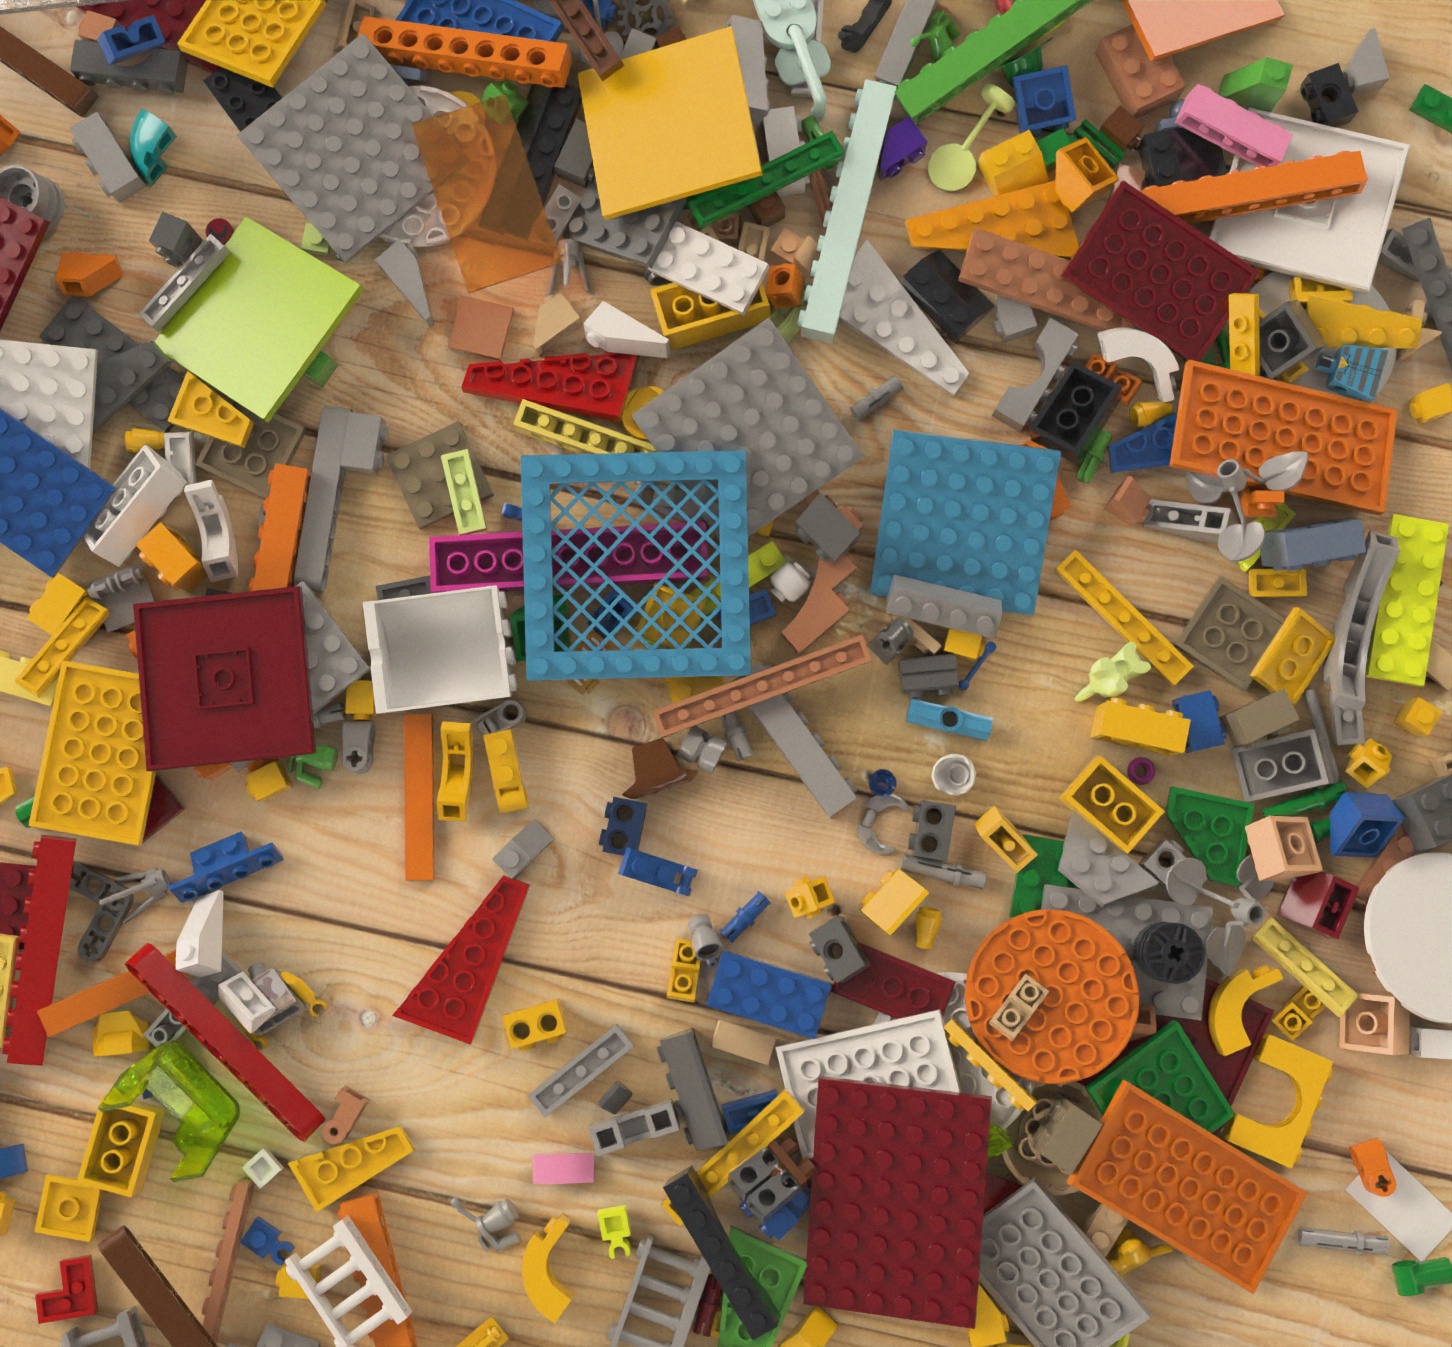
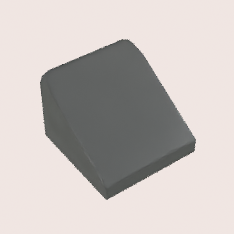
[598,1080,633,1114]

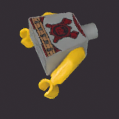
[236,962,328,1049]

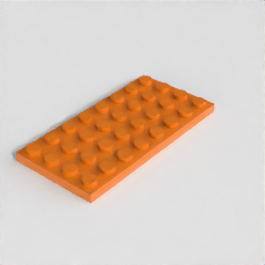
[1169,360,1398,516]
[1067,1080,1307,1294]

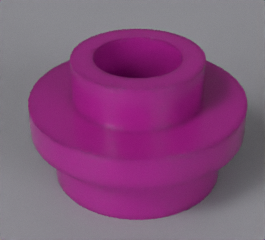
[1127,757,1155,785]

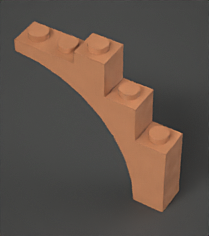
[781,490,863,656]

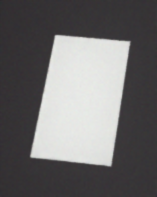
[1345,1151,1452,1261]

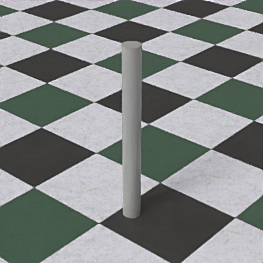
[1304,689,1341,785]

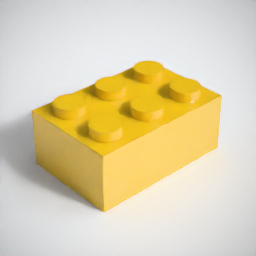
[1090,698,1191,756]
[1058,755,1165,854]
[77,1094,166,1198]

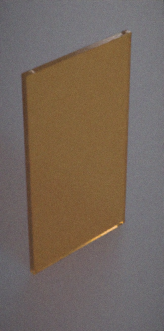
[411,94,562,293]

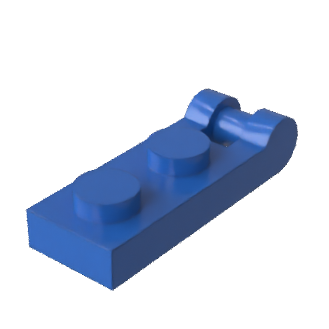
[618,847,698,896]

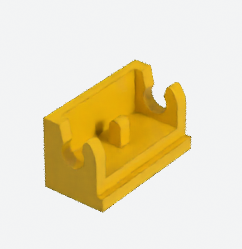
[1289,277,1353,310]

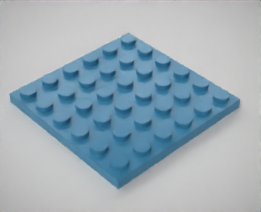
[870,429,1061,615]

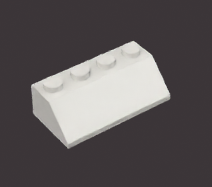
[83,444,187,567]

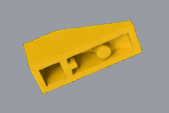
[966,1283,1009,1347]

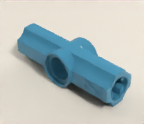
[906,698,993,741]

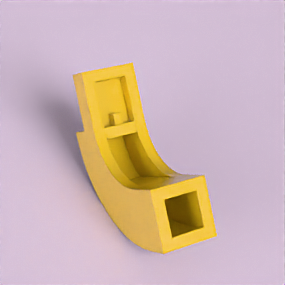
[437,721,474,822]
[1208,965,1283,1056]
[522,1213,574,1324]

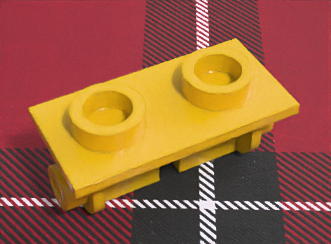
[455,1316,509,1347]

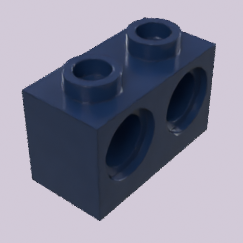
[599,797,648,856]

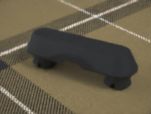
[838,0,892,53]

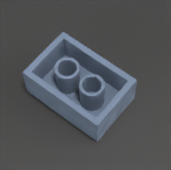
[1260,519,1366,571]

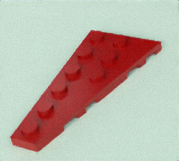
[461,351,640,422]

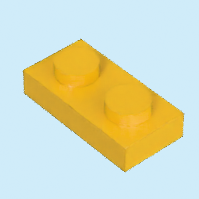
[1248,569,1307,598]

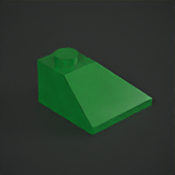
[510,594,571,661]

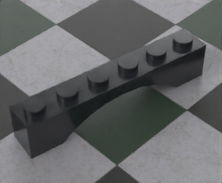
[663,1165,781,1340]

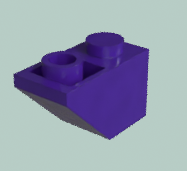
[878,116,928,181]

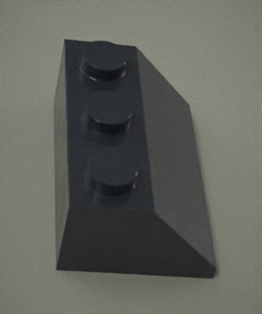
[901,250,995,344]

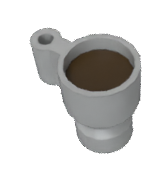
[688,914,723,968]

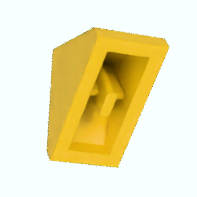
[778,1306,838,1347]

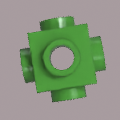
[479,80,529,126]

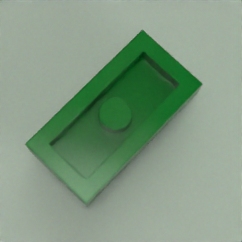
[1409,84,1452,134]

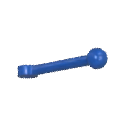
[959,642,996,690]

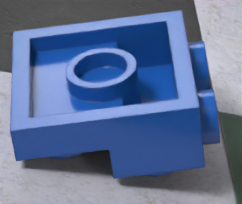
[1012,65,1077,136]
[739,1184,811,1240]

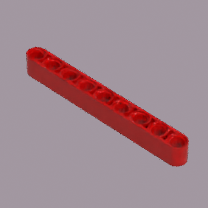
[125,943,325,1142]

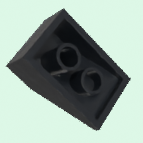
[1138,129,1227,187]

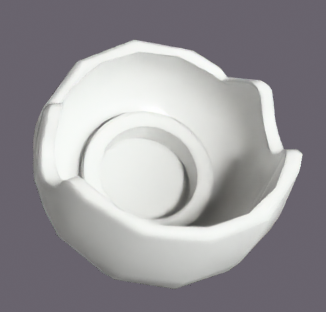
[931,754,977,796]

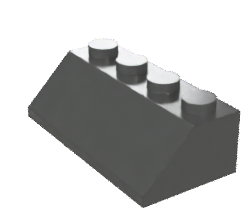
[657,1028,729,1151]

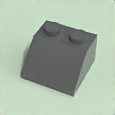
[1259,300,1327,379]
[795,493,860,565]

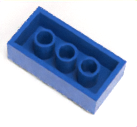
[706,949,831,1039]

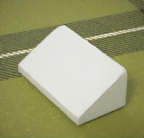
[218,971,276,1033]

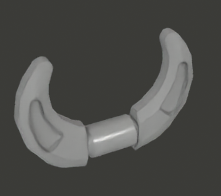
[858,793,909,855]

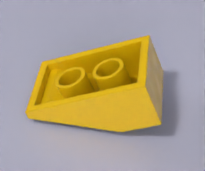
[860,869,929,936]

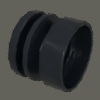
[1133,921,1205,984]

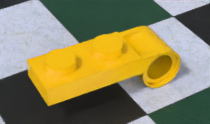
[483,729,529,814]

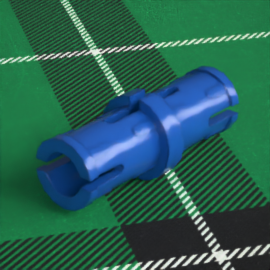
[720,891,771,943]

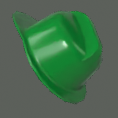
[998,37,1053,88]

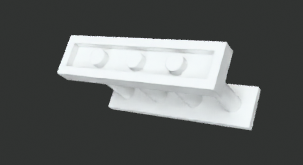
[285,1215,412,1347]

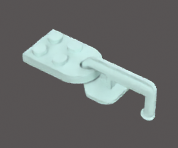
[753,0,831,121]

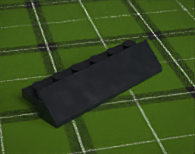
[478,83,582,241]

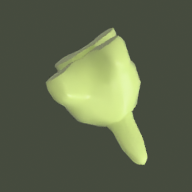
[1075,642,1151,702]

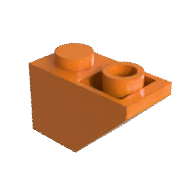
[55,252,123,297]

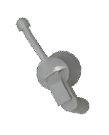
[451,1198,522,1252]

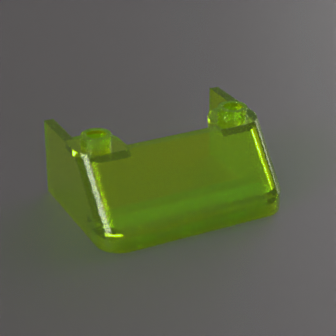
[98,1040,240,1182]

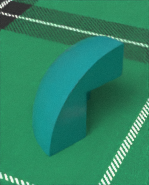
[130,109,177,187]

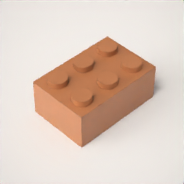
[1095,24,1186,119]

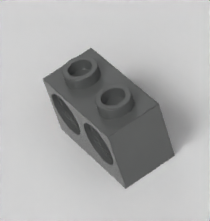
[908,800,956,861]

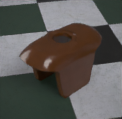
[622,738,699,799]

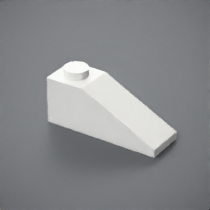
[583,301,671,358]
[176,890,224,978]

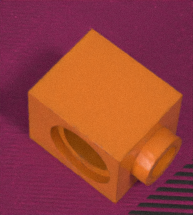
[766,263,805,309]

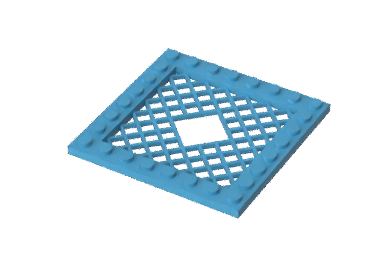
[521,450,751,681]

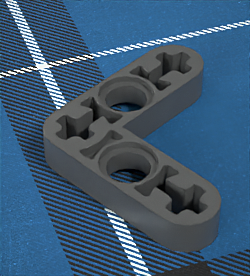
[69,861,134,961]

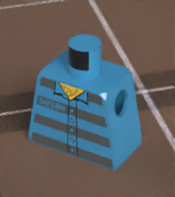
[1315,345,1388,403]

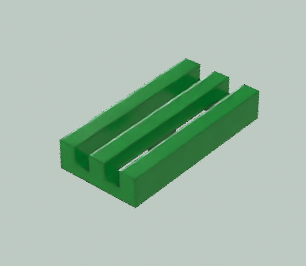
[1070,119,1125,169]

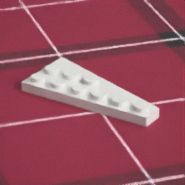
[839,240,969,398]

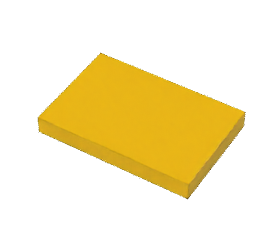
[1250,607,1335,706]

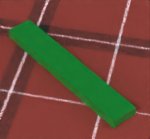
[688,131,845,229]

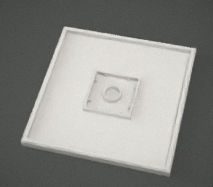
[1210,107,1411,294]

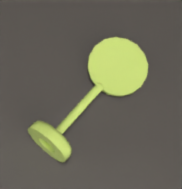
[928,83,1016,192]

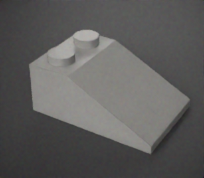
[1232,728,1335,802]

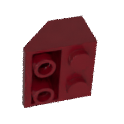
[1276,871,1360,940]

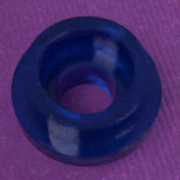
[869,769,897,796]

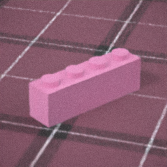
[1175,84,1293,167]

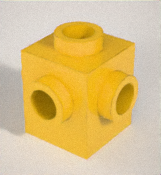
[1345,738,1392,789]
[784,876,835,919]

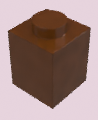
[1099,105,1144,152]

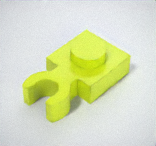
[597,1205,631,1259]

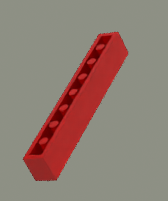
[2,835,76,1066]

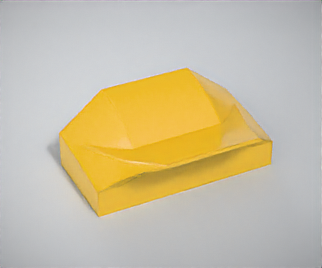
[92,1010,153,1057]

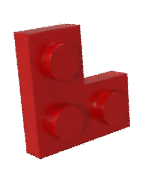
[35,1254,99,1324]

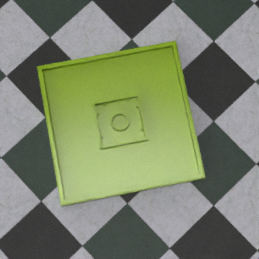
[154,216,364,423]

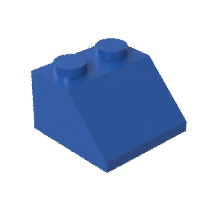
[1330,792,1405,858]

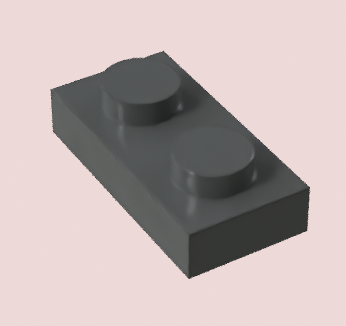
[376,575,432,600]

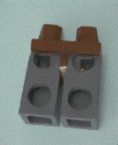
[728,1137,816,1226]

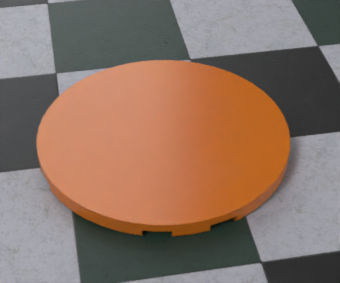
[965,909,1139,1084]

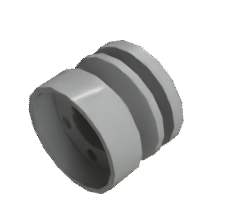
[0,165,65,232]

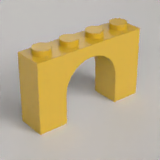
[1221,1033,1333,1169]

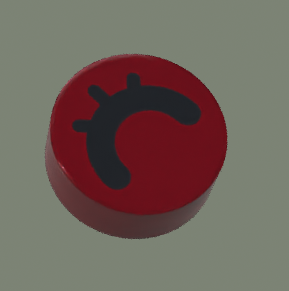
[205,218,234,245]

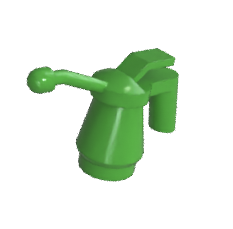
[910,10,960,62]
[288,745,338,789]

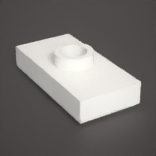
[164,432,197,488]

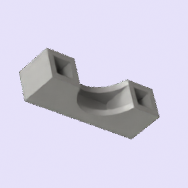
[992,318,1079,432]

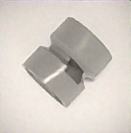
[677,726,728,774]

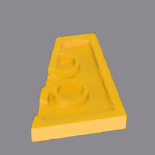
[168,371,254,448]

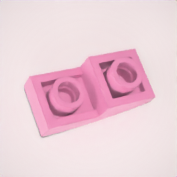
[533,1153,594,1184]

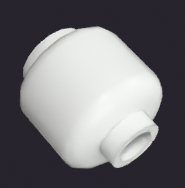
[770,561,811,602]

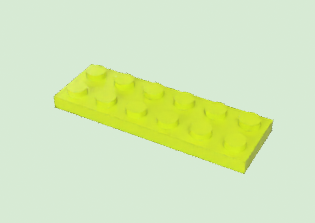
[1365,514,1449,687]

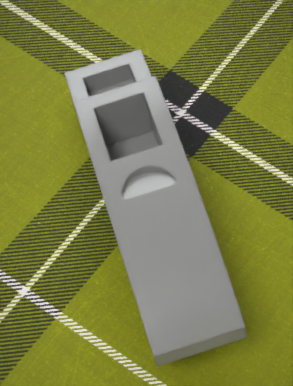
[143,951,242,1054]

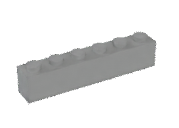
[732,662,858,818]

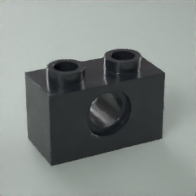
[1300,63,1359,127]

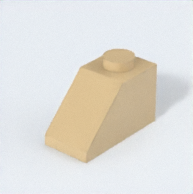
[533,292,582,356]

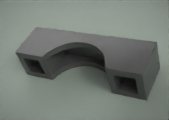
[70,40,188,95]

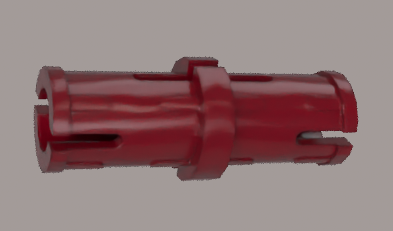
[693,1274,722,1337]

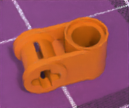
[1349,1137,1397,1197]

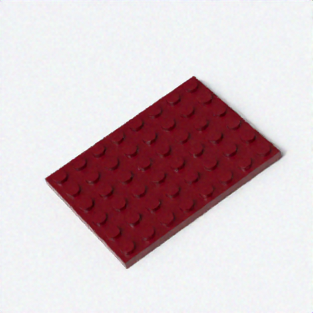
[803,1076,992,1329]

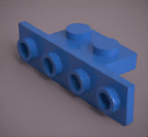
[168,831,284,902]

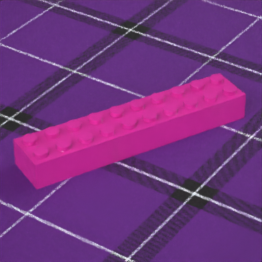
[429,521,709,593]

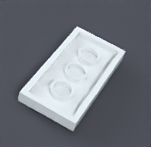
[648,221,769,315]

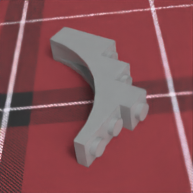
[1323,530,1400,711]

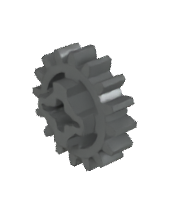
[617,0,675,38]

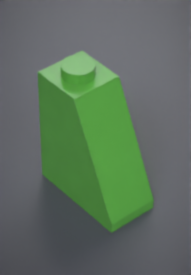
[1218,57,1293,112]

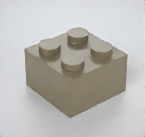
[1220,688,1300,749]
[1033,1098,1103,1175]

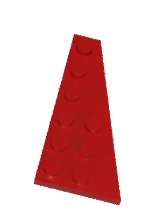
[392,875,530,1045]

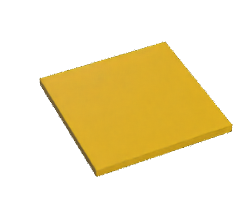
[577,26,763,220]

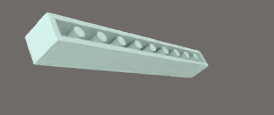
[797,79,897,344]

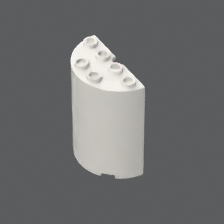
[363,585,517,714]

